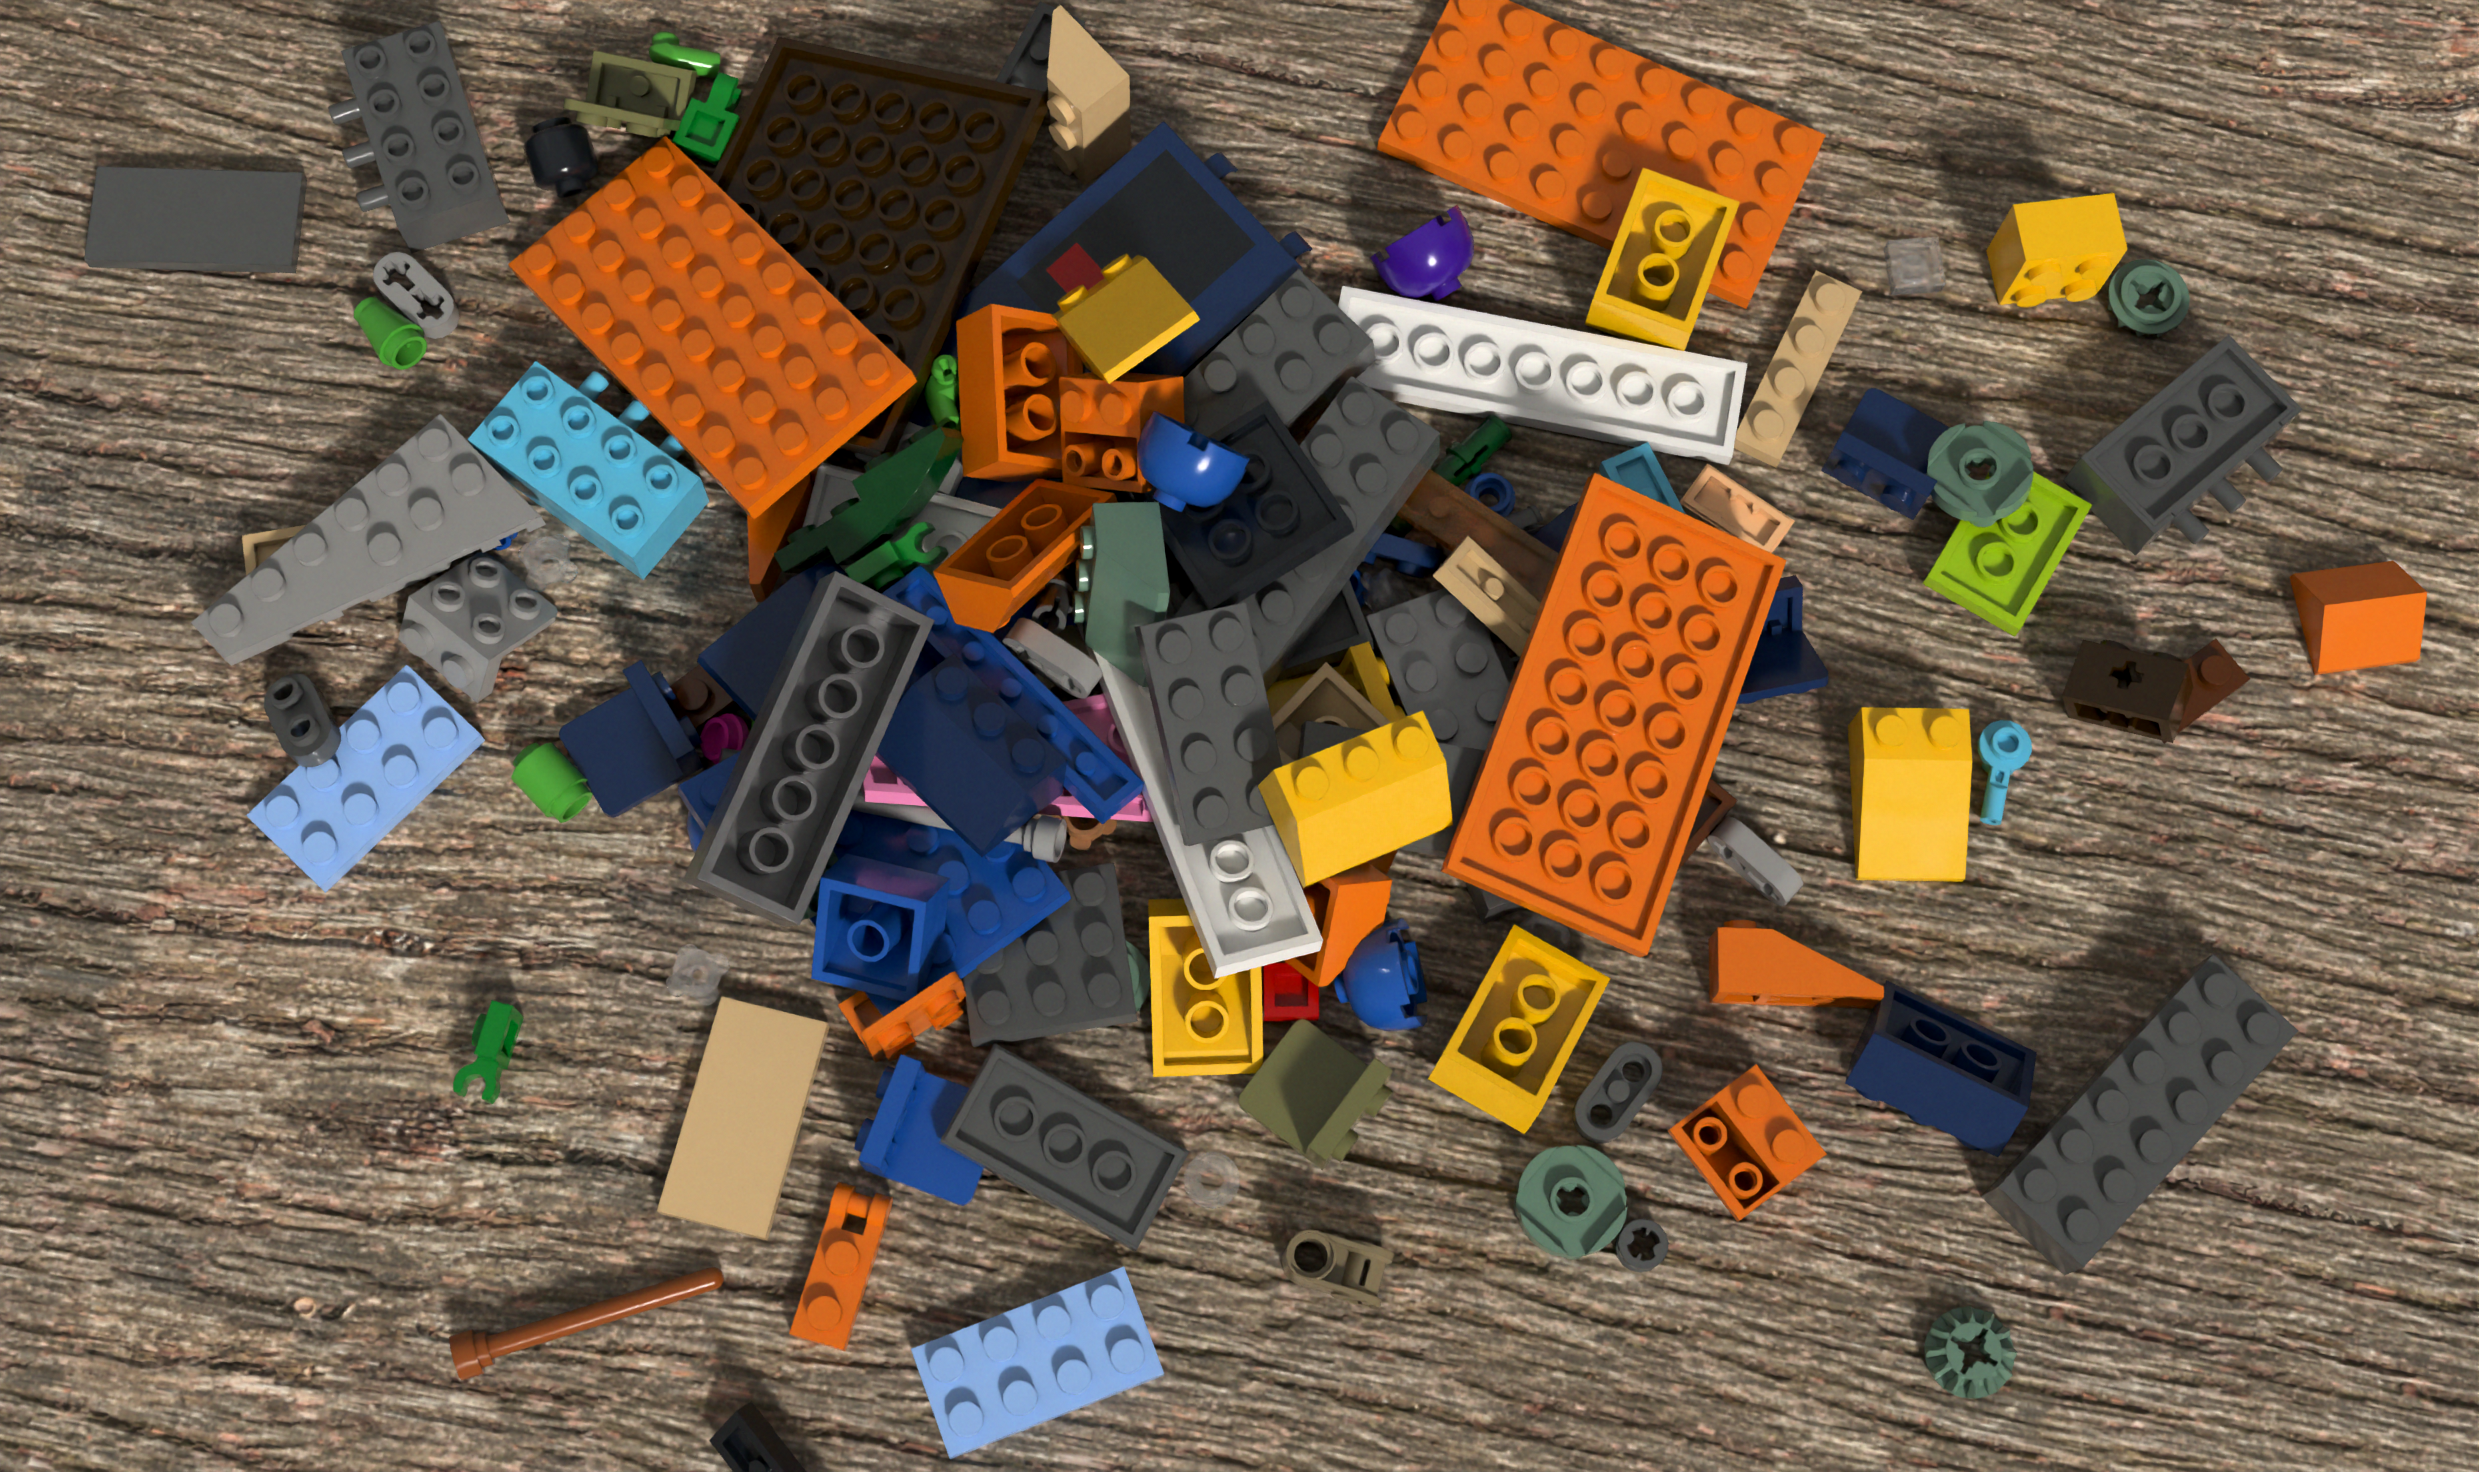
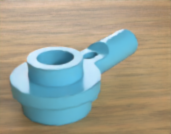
[1977,720,2032,825]

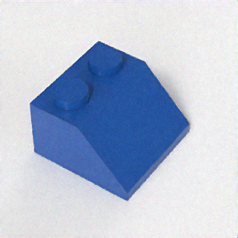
[811,853,950,1002]

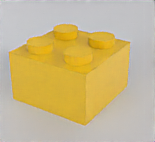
[1986,193,2127,307]

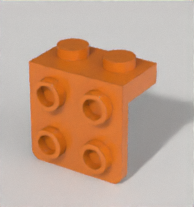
[838,971,966,1063]

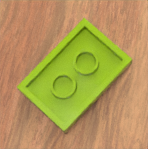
[1922,471,2092,637]

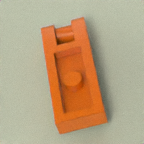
[789,1182,893,1352]

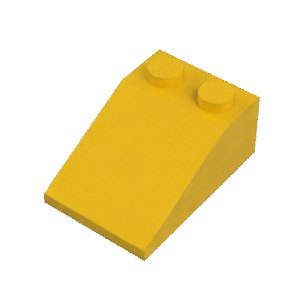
[1585,168,1740,351]
[1051,253,1200,384]
[1848,707,1972,882]
[1148,898,1263,1077]
[1428,924,1611,1134]

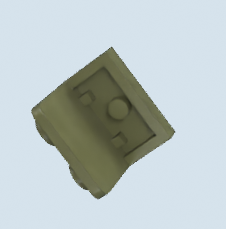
[563,50,697,139]
[1238,1019,1393,1170]

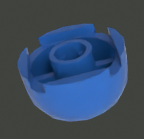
[1137,411,1250,512]
[1334,918,1428,1031]

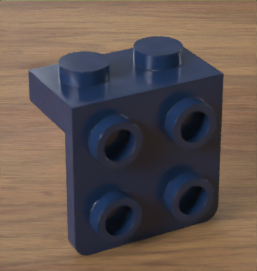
[1821,388,1950,520]
[1736,575,1829,704]
[559,660,704,818]

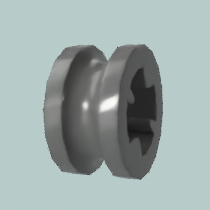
[1615,1219,1669,1273]

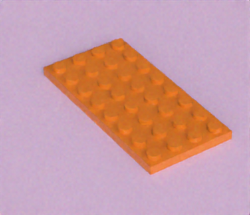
[1377,0,1826,309]
[508,136,917,520]
[1441,473,1787,958]

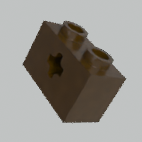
[2062,640,2193,743]

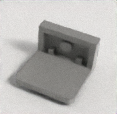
[398,552,558,703]

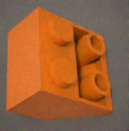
[1059,372,1185,493]
[1668,1064,1827,1222]

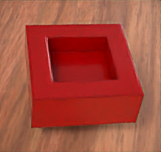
[1263,963,1319,1021]

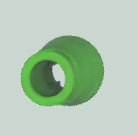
[354,297,427,370]

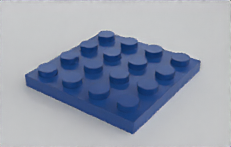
[809,810,1071,1017]

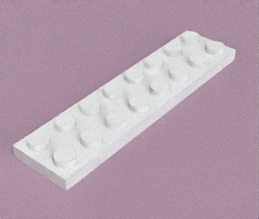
[1338,286,1748,465]
[1076,583,1323,979]

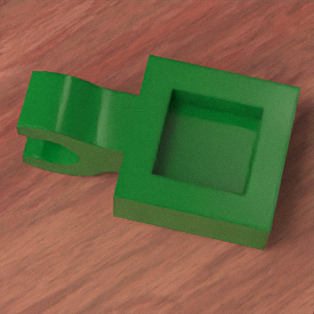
[672,72,743,165]
[845,522,949,593]
[453,1000,524,1104]

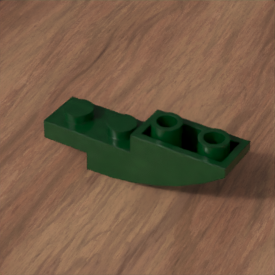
[774,425,964,574]

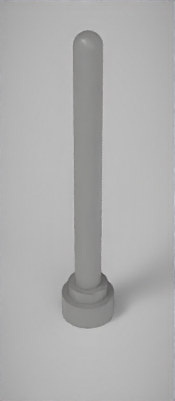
[851,790,1067,863]

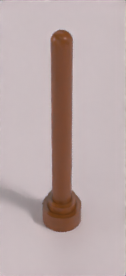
[449,1267,724,1380]

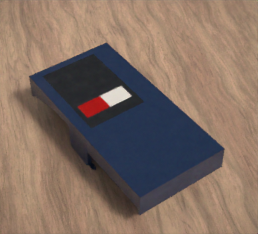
[909,121,1313,509]

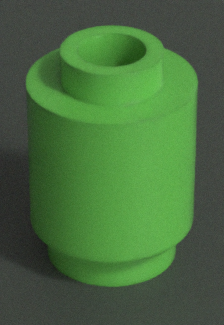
[511,743,593,823]

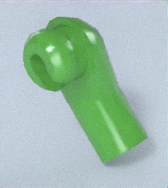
[649,31,720,78]
[924,355,961,431]

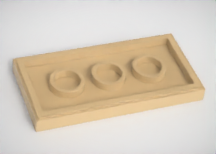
[657,996,830,1241]

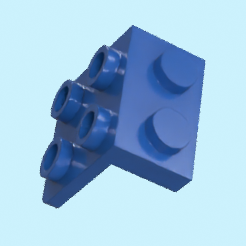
[854,1054,984,1206]

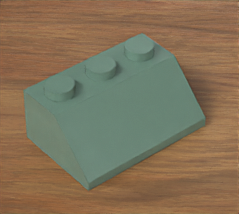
[1072,502,1170,687]

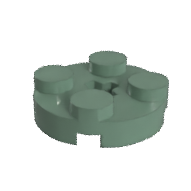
[1927,421,2034,527]
[1513,1145,1628,1260]

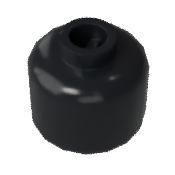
[524,117,599,198]

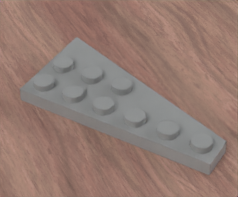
[191,414,546,666]

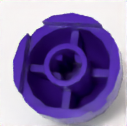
[1369,205,1474,301]

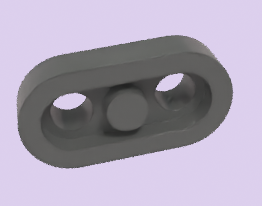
[264,673,341,767]
[1572,1042,1663,1144]

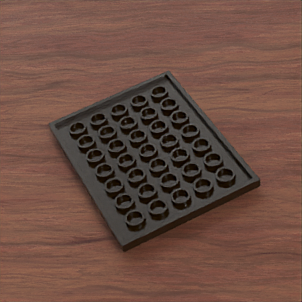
[613,37,1049,457]

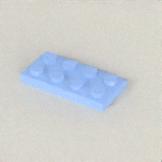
[246,665,485,893]
[911,1266,1164,1459]

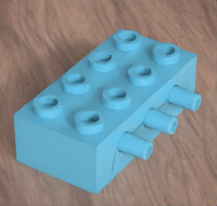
[467,361,709,580]

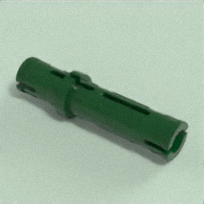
[1385,414,1512,538]

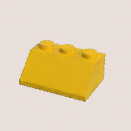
[1258,710,1453,888]

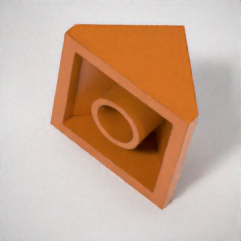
[2289,561,2427,675]

